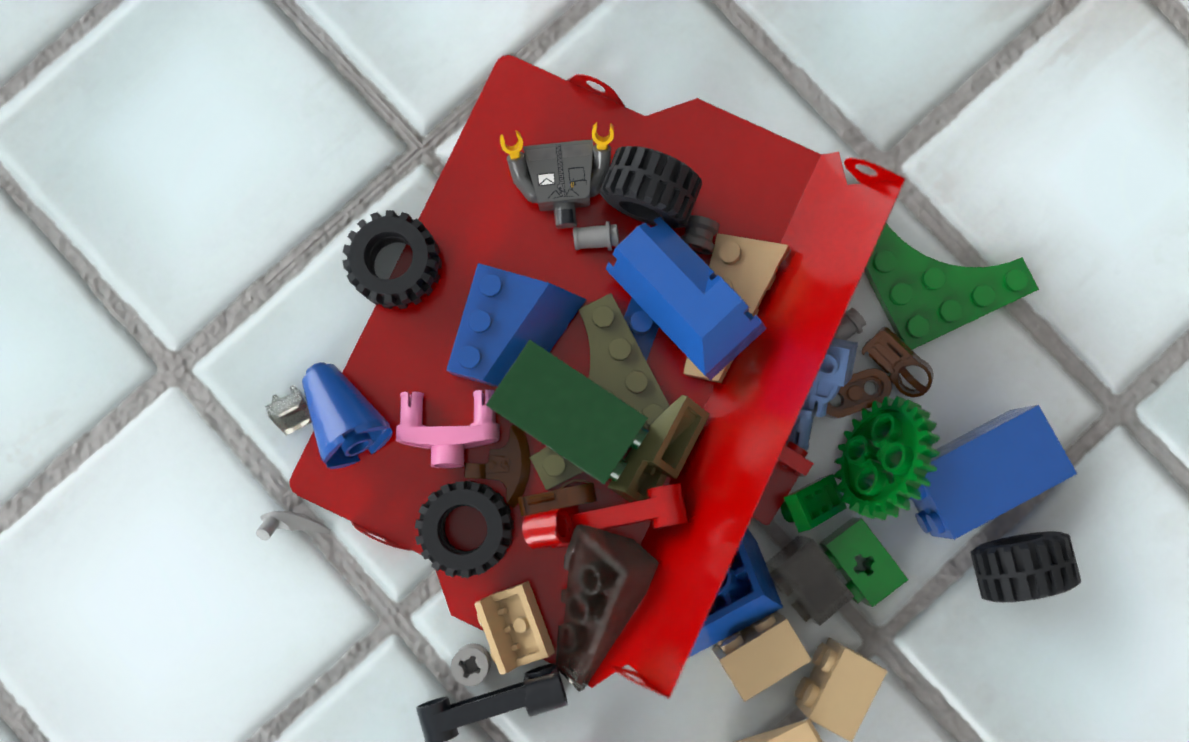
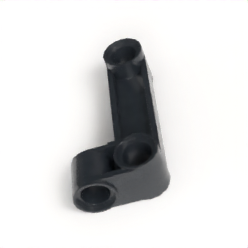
[416,663,568,742]

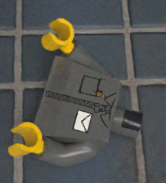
[500,122,614,229]

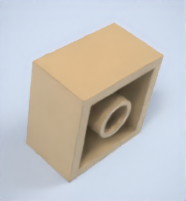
[712,611,812,702]
[795,637,887,742]

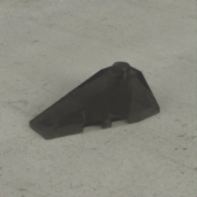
[555,524,659,692]

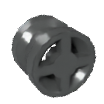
[680,215,720,255]

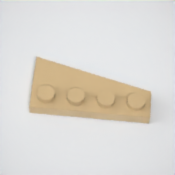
[683,233,790,383]

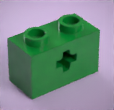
[819,517,908,607]

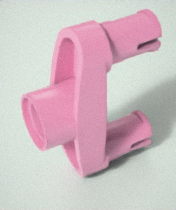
[396,390,500,468]

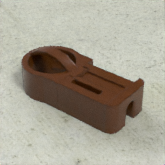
[862,327,934,398]
[518,479,597,516]

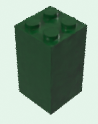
[486,340,650,484]

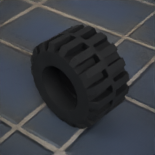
[600,146,702,229]
[342,210,442,309]
[415,481,514,578]
[970,531,1081,603]

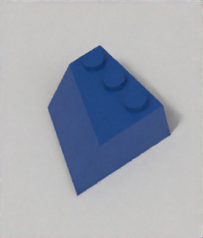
[446,263,586,387]
[688,528,784,658]

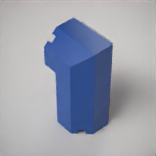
[606,217,767,381]

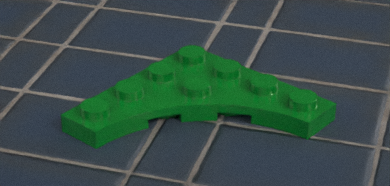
[864,223,1039,350]

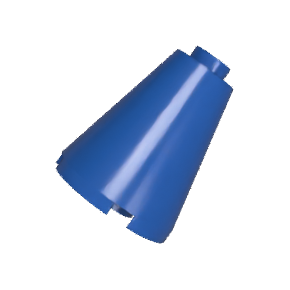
[302,362,392,469]

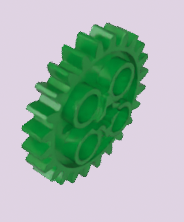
[834,396,940,520]

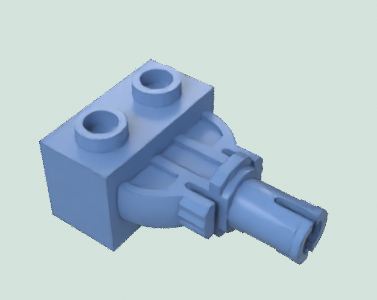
[785,338,858,450]

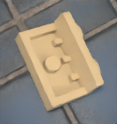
[475,581,555,675]

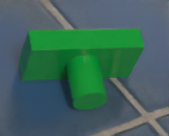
[781,474,847,533]

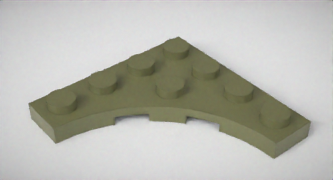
[530,293,669,490]

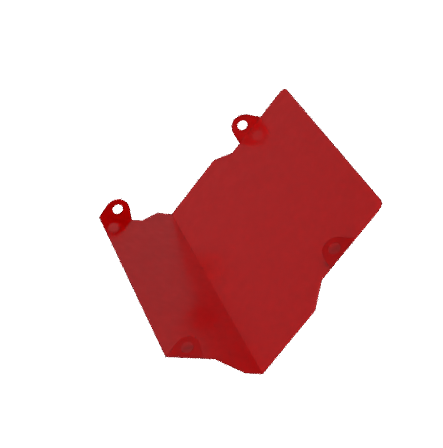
[289,55,906,699]

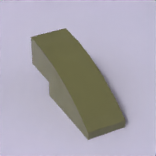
[608,395,710,503]

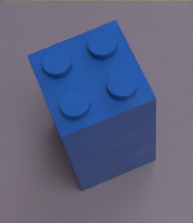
[909,405,1077,540]

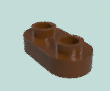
[826,368,892,418]

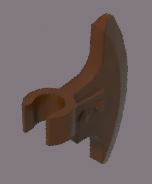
[464,424,530,508]

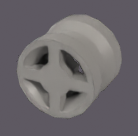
[451,643,491,686]

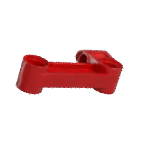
[522,484,688,549]

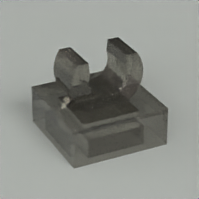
[265,385,312,435]

